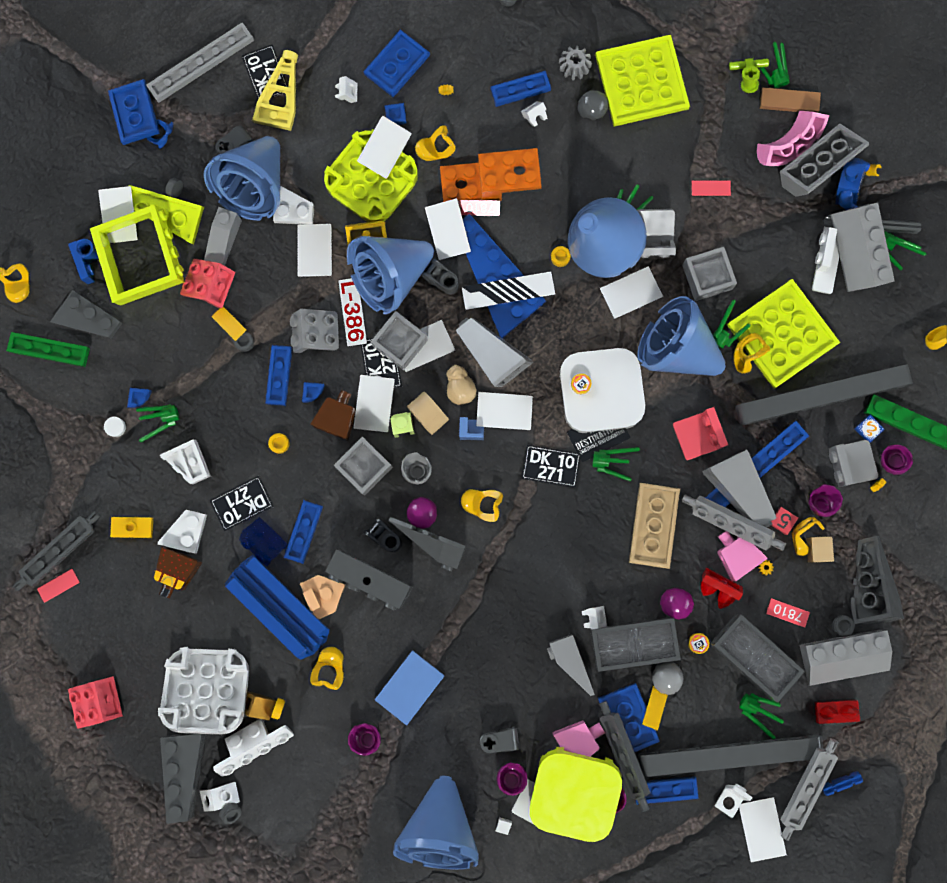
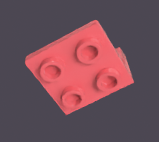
[180,259,235,308]
[673,407,728,461]
[68,676,123,729]

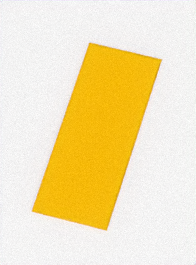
[211,307,246,341]
[642,686,668,730]

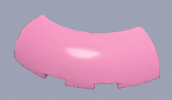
[757,111,829,166]

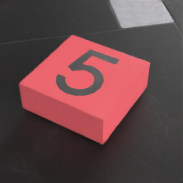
[771,507,798,535]

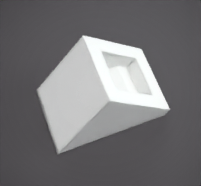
[496,817,512,835]

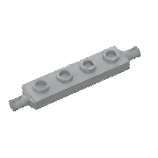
[682,494,787,551]
[780,738,839,841]

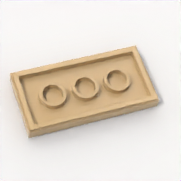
[629,483,680,569]

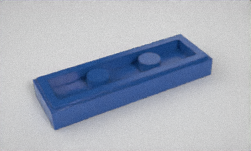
[490,71,551,107]
[265,345,292,406]
[284,500,323,564]
[635,776,699,805]

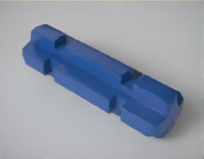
[822,771,863,796]

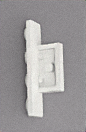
[812,215,839,294]
[213,719,294,777]

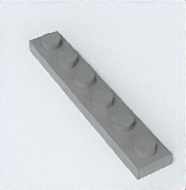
[146,22,254,103]

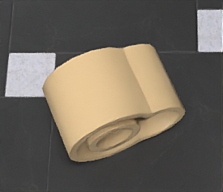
[407,392,449,435]

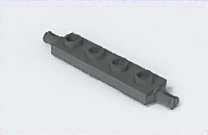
[12,511,101,591]
[599,700,650,812]

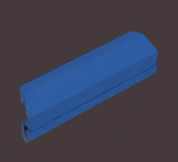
[225,555,329,660]

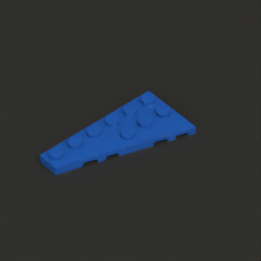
[463,214,546,339]

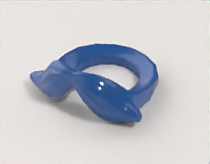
[147,119,173,149]

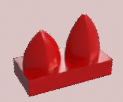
[701,568,743,609]
[815,700,860,724]

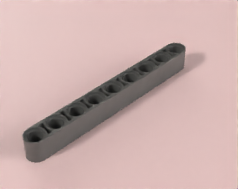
[735,364,914,426]
[638,735,824,777]

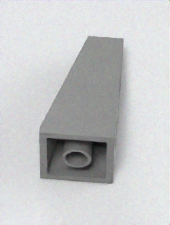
[456,318,534,387]
[702,450,777,527]

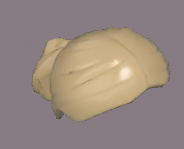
[446,365,477,405]

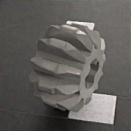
[559,45,592,80]

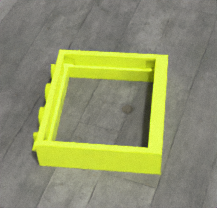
[90,205,185,305]

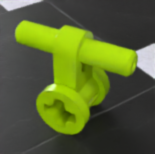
[729,58,769,93]

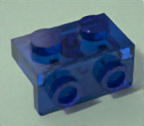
[239,517,288,567]

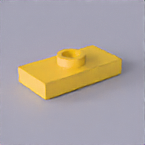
[110,517,153,538]

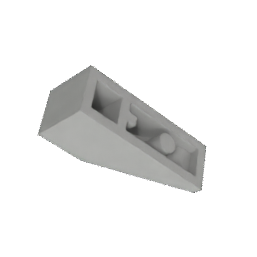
[204,207,242,266]
[547,634,595,696]

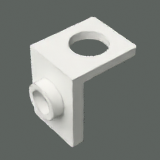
[200,782,240,811]
[715,784,752,818]

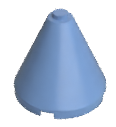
[204,136,280,221]
[568,198,647,278]
[347,236,434,314]
[637,296,726,376]
[393,776,479,869]

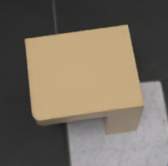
[806,537,834,563]

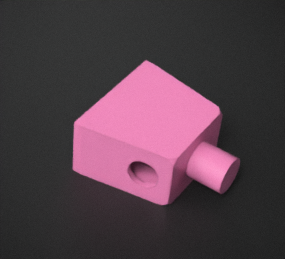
[717,531,768,581]
[553,721,605,757]

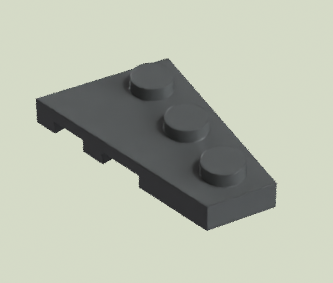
[50,290,122,339]

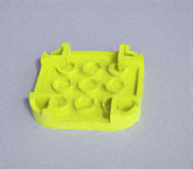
[324,129,418,222]
[530,747,622,842]

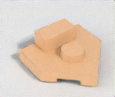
[300,575,346,620]

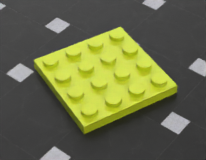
[595,35,690,127]
[727,279,840,389]

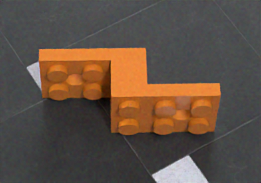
[440,148,541,204]

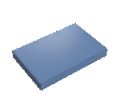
[375,650,445,725]

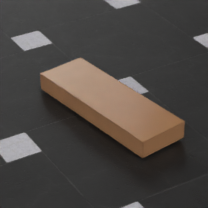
[760,88,821,113]

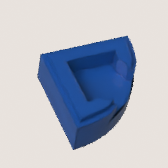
[302,382,325,403]
[127,388,151,408]

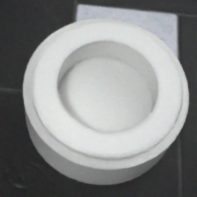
[104,417,126,437]

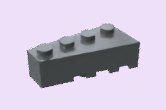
[160,733,207,824]

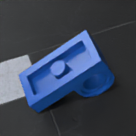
[68,239,98,284]

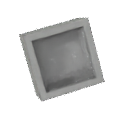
[682,247,737,301]
[371,311,428,371]
[334,437,393,496]

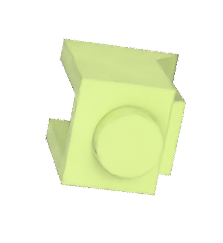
[390,412,415,438]

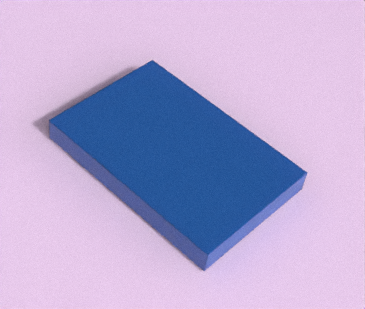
[363,29,430,97]
[108,79,160,145]
[598,683,660,752]

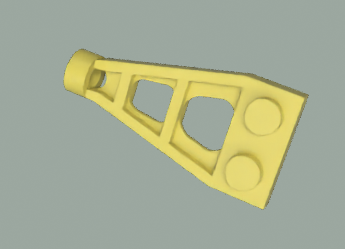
[253,50,298,131]

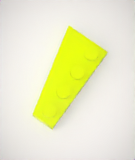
[128,185,204,245]

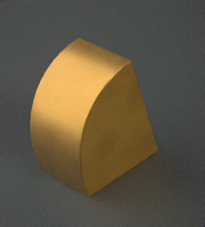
[245,691,276,721]

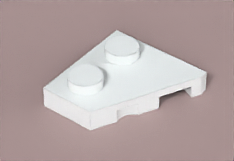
[273,186,314,224]
[160,439,211,484]
[158,510,207,554]

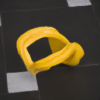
[415,125,455,161]
[0,264,29,303]
[925,325,947,350]
[734,333,770,374]
[461,489,503,522]
[792,517,825,556]
[310,647,344,690]

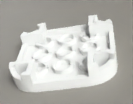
[560,348,645,433]
[158,647,249,734]

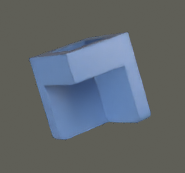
[459,417,484,440]

